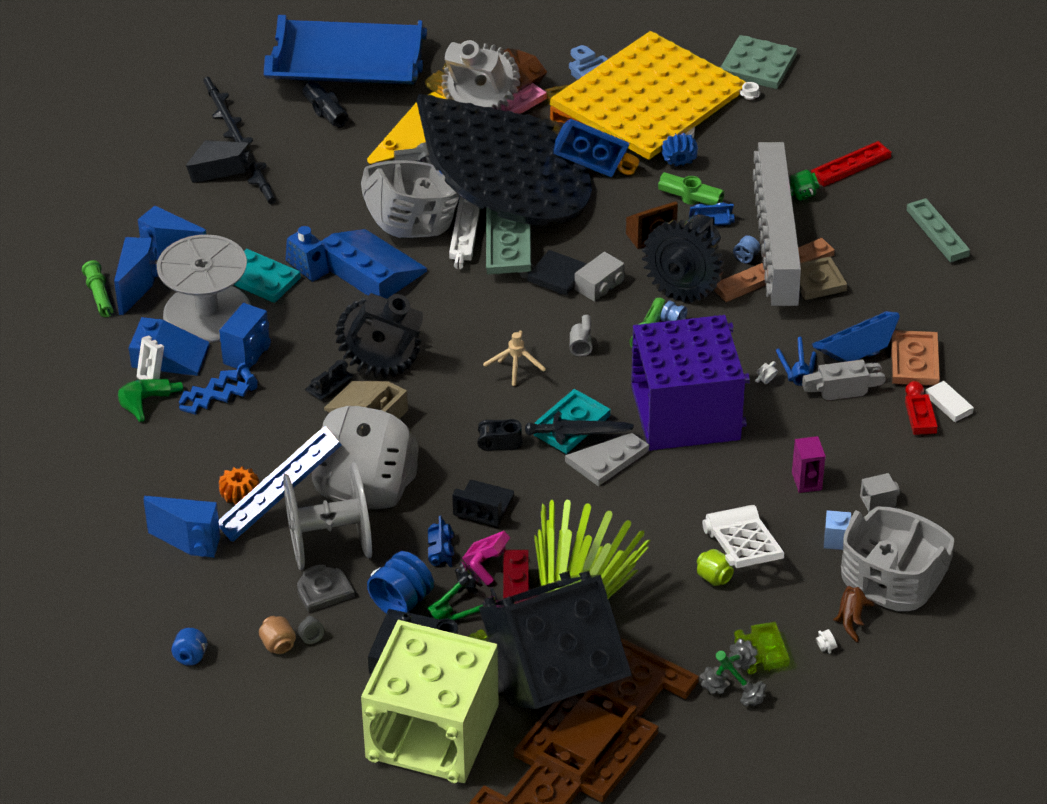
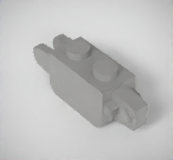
[802,360,886,401]

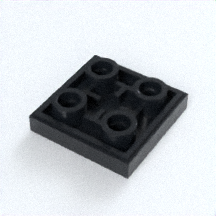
[528,250,587,295]

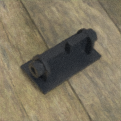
[305,359,354,401]

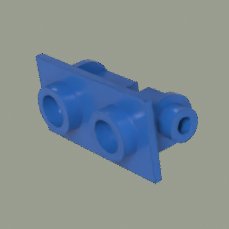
[689,202,734,226]
[428,516,454,567]

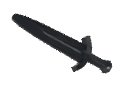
[525,411,634,445]

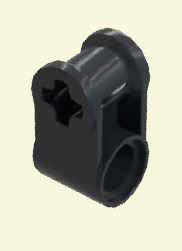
[477,419,523,451]

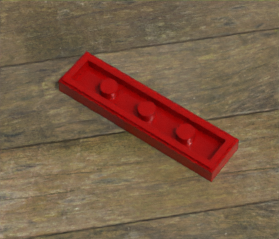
[811,141,891,187]

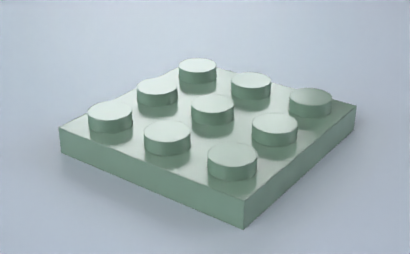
[720,35,797,89]

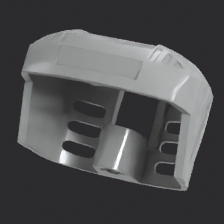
[361,160,460,238]
[312,406,419,510]
[841,506,954,611]

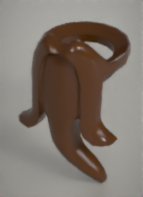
[833,586,875,643]

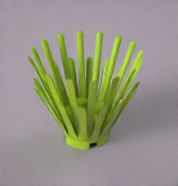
[534,500,651,599]

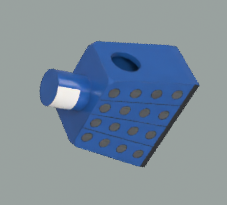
[286,226,329,282]

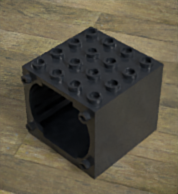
[479,570,632,709]

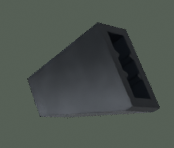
[186,140,254,182]

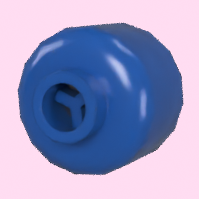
[171,628,208,665]

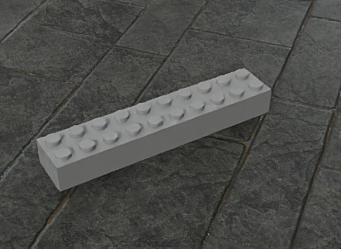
[753,142,801,306]

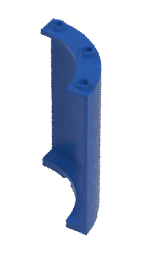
[264,15,427,85]

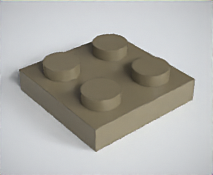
[799,257,847,300]

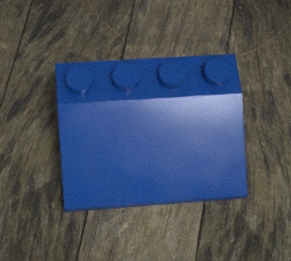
[321,229,427,299]

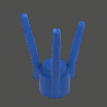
[776,337,816,386]

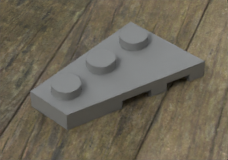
[565,433,649,486]

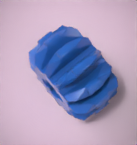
[662,133,698,167]

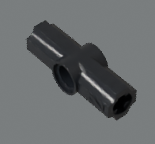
[303,80,349,128]

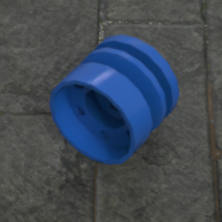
[367,551,434,613]

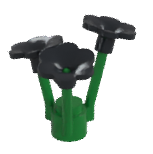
[428,561,498,621]

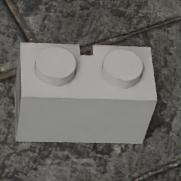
[575,251,625,302]

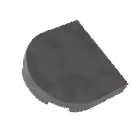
[297,565,355,613]

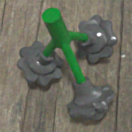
[699,638,767,706]

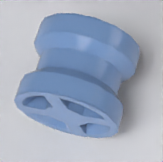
[733,236,760,263]
[661,301,688,322]

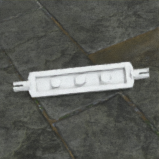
[449,196,481,269]

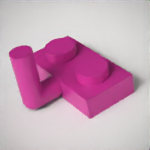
[462,531,510,585]

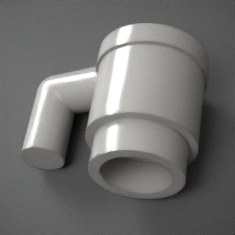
[569,315,592,357]

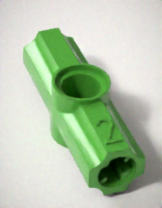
[658,172,725,205]

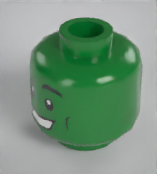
[789,169,820,201]

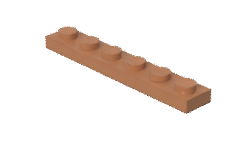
[714,238,835,302]

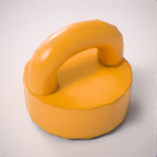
[617,153,640,175]

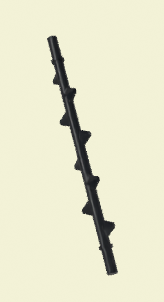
[203,77,276,204]

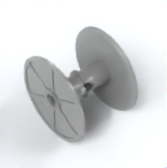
[157,235,251,343]
[283,462,372,570]

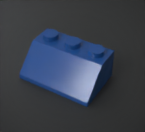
[553,119,629,177]

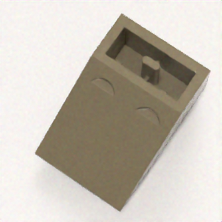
[324,381,408,429]

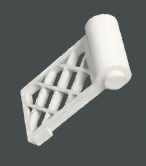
[703,505,784,568]

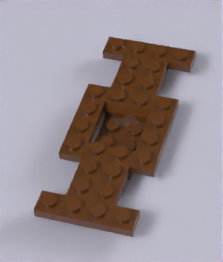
[469,638,699,804]

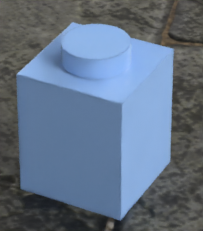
[824,511,851,550]

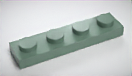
[907,198,970,262]

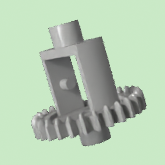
[442,40,521,110]

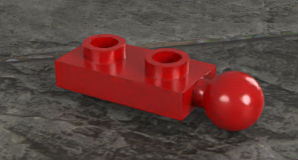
[905,381,937,435]

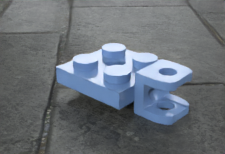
[569,45,608,80]

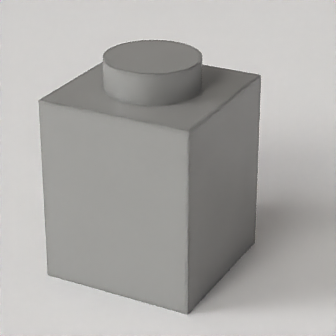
[860,473,900,512]

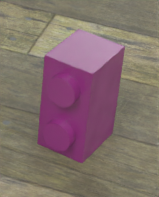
[792,436,826,493]

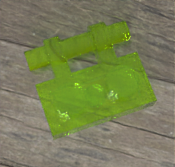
[734,622,790,674]

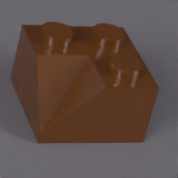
[504,48,547,94]

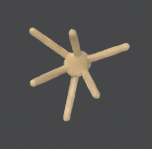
[483,331,546,386]

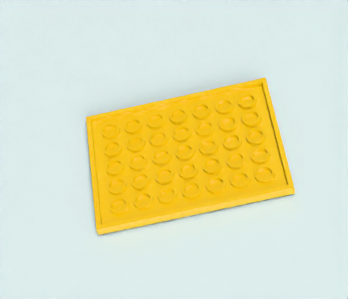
[550,31,746,160]

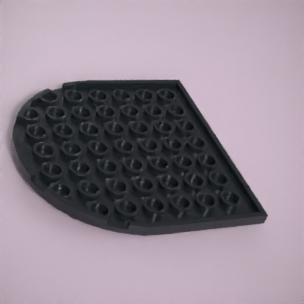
[416,94,592,225]

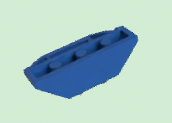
[812,311,900,362]

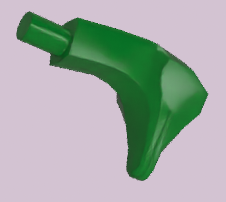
[118,379,183,422]

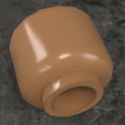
[259,616,296,654]

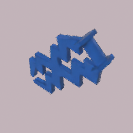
[179,362,258,414]

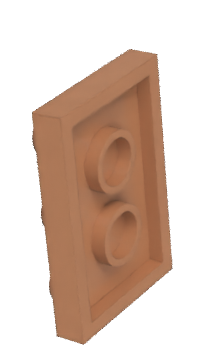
[891,330,940,386]

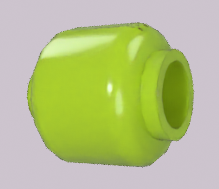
[697,549,734,586]

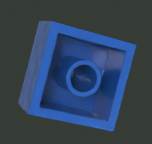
[219,303,271,369]

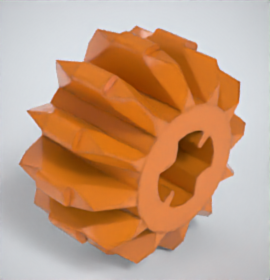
[219,466,259,505]

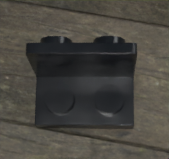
[452,480,514,527]

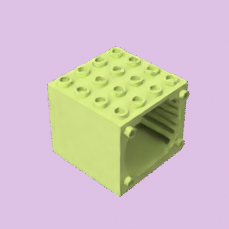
[361,620,499,783]

